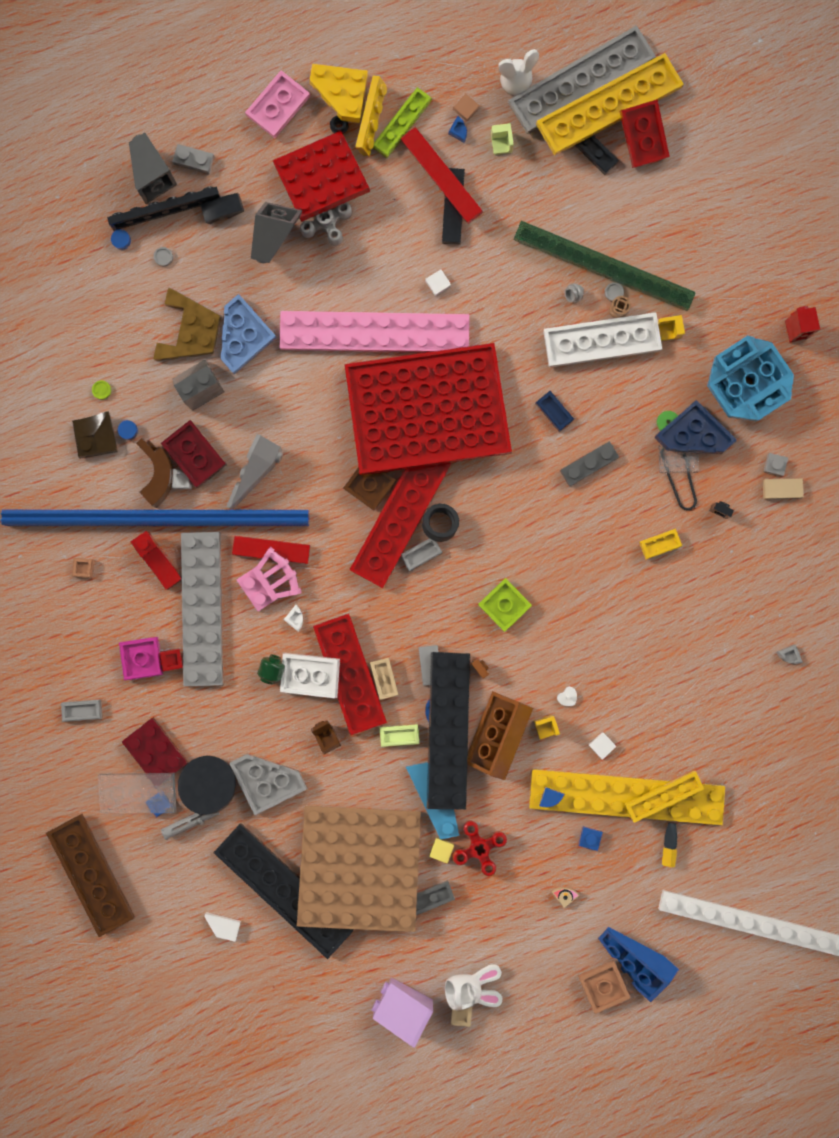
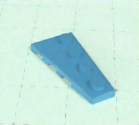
[406,762,459,840]

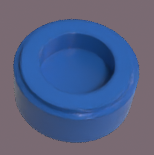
[111,229,131,250]
[118,420,138,440]

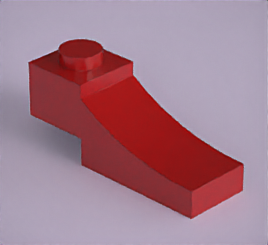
[130,531,182,590]

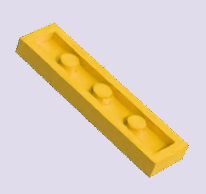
[356,76,387,156]
[624,771,704,823]

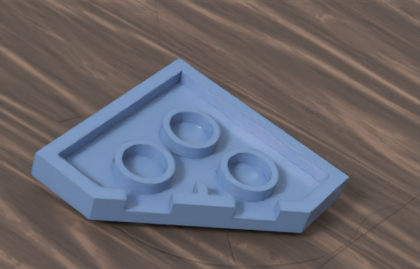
[221,294,277,374]

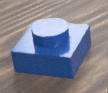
[578,826,603,851]

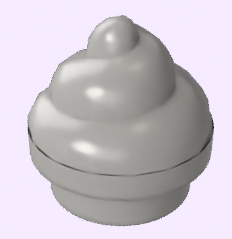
[565,283,584,303]

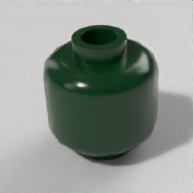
[257,654,285,685]

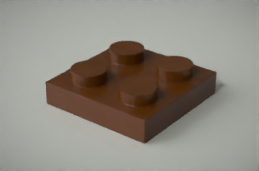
[343,467,396,511]

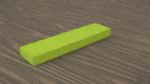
[373,87,432,158]

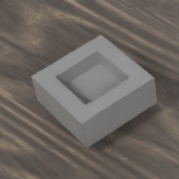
[763,453,788,477]

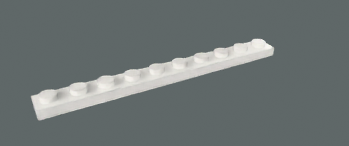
[658,890,839,956]

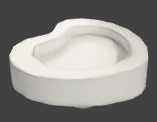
[557,686,577,706]

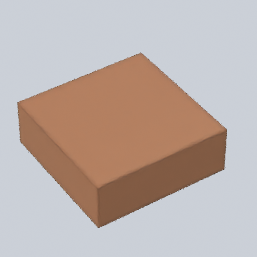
[453,93,480,121]
[72,558,94,579]

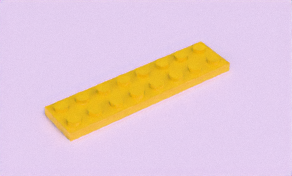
[536,53,684,156]

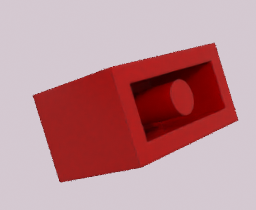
[785,306,820,343]

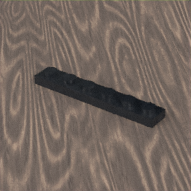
[107,186,221,231]

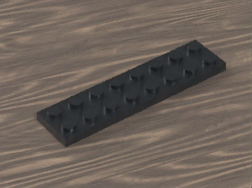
[426,652,470,810]
[213,823,354,959]

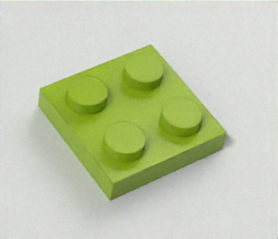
[478,578,532,632]

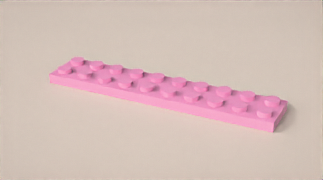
[280,311,469,353]

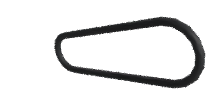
[660,447,697,511]

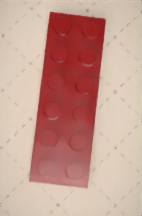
[313,613,387,736]

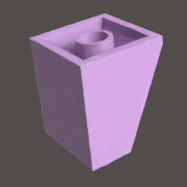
[371,978,433,1048]

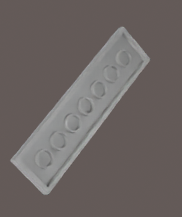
[508,25,656,134]
[181,532,223,686]

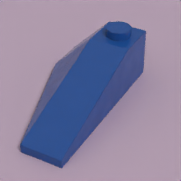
[598,927,679,1002]

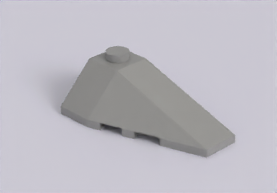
[227,434,283,510]

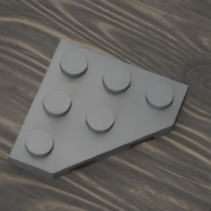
[229,754,308,815]

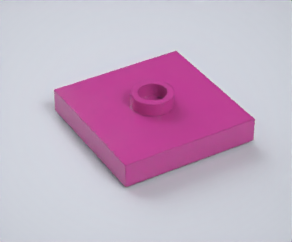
[119,637,164,681]

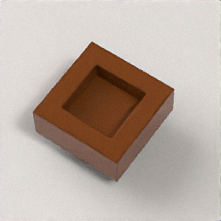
[471,659,489,679]

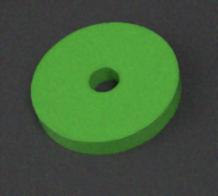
[657,411,678,431]

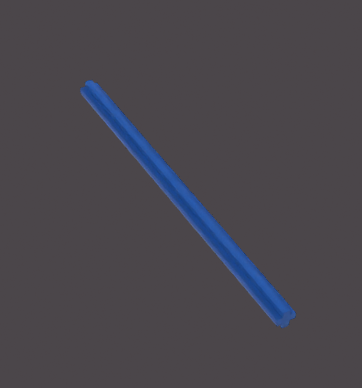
[1,509,310,526]

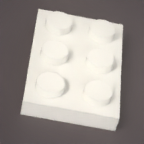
[280,653,340,698]

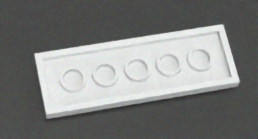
[543,312,662,368]

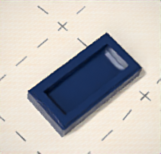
[535,391,574,432]

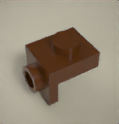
[311,720,341,755]

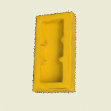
[639,528,682,560]

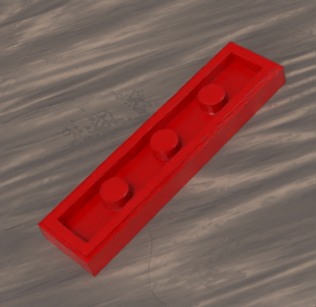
[232,536,311,564]

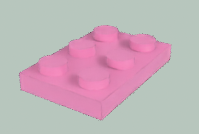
[245,71,310,139]

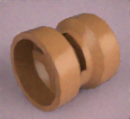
[609,296,631,318]

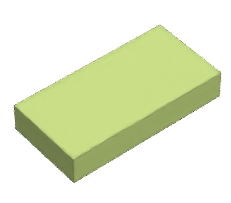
[380,724,420,747]

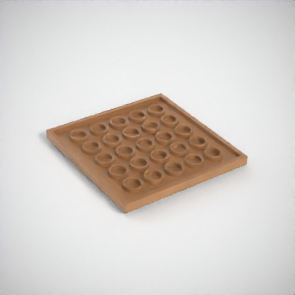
[297,806,421,932]

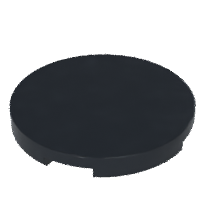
[178,756,236,815]

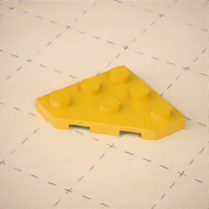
[310,64,368,123]

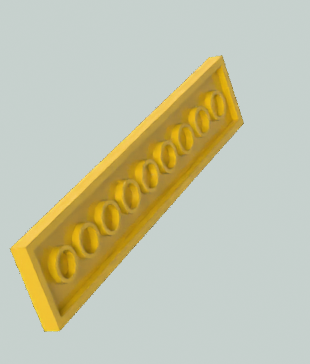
[529,769,725,825]

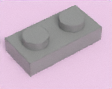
[172,144,215,174]

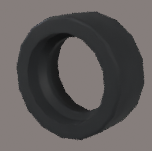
[422,503,460,542]

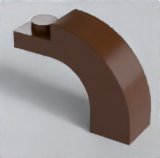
[136,438,174,508]

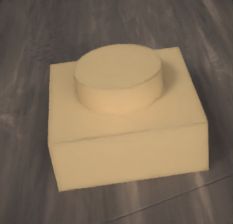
[451,1007,472,1027]

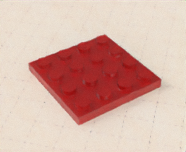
[272,131,370,222]

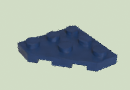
[655,400,737,454]

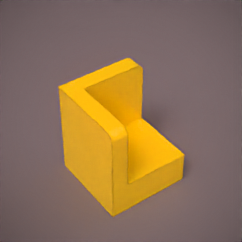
[658,315,685,341]
[534,715,560,739]

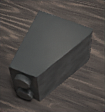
[129,132,177,204]
[251,202,302,264]
[173,360,225,411]

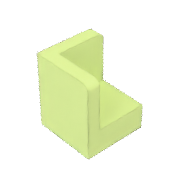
[491,123,514,155]

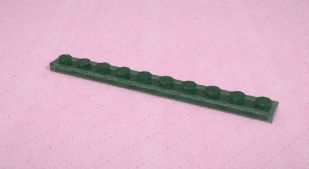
[514,220,696,311]

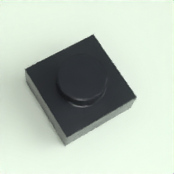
[709,501,734,519]

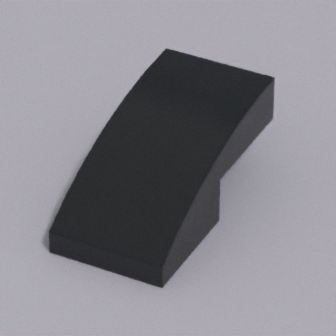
[200,193,244,224]

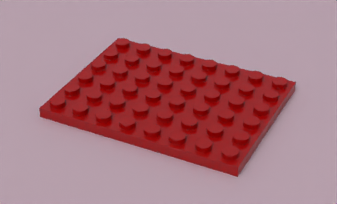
[344,343,512,476]

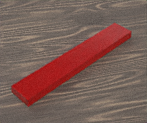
[400,127,483,224]

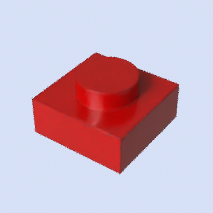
[159,648,183,671]

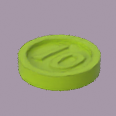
[92,380,112,400]

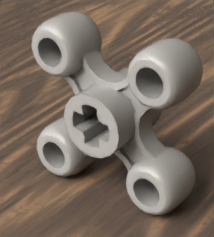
[300,202,352,246]

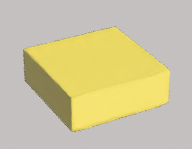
[429,837,454,864]

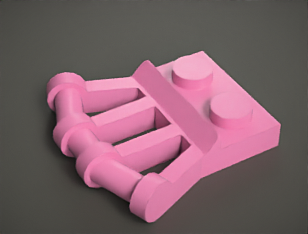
[237,547,302,611]

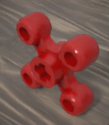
[453,820,507,876]

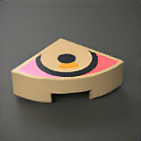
[551,888,579,908]

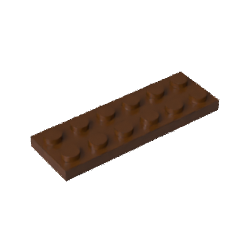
[46,814,135,937]

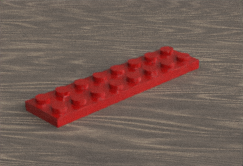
[349,462,453,589]

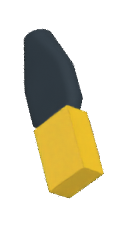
[662,823,678,867]

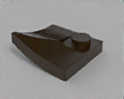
[72,411,118,459]

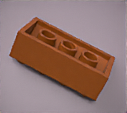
[467,691,534,780]

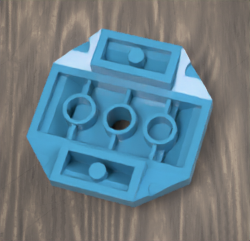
[707,335,794,422]

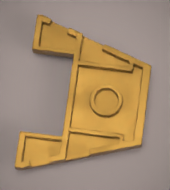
[153,288,221,361]

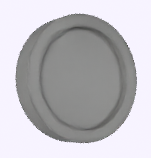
[154,247,173,266]
[605,282,624,302]

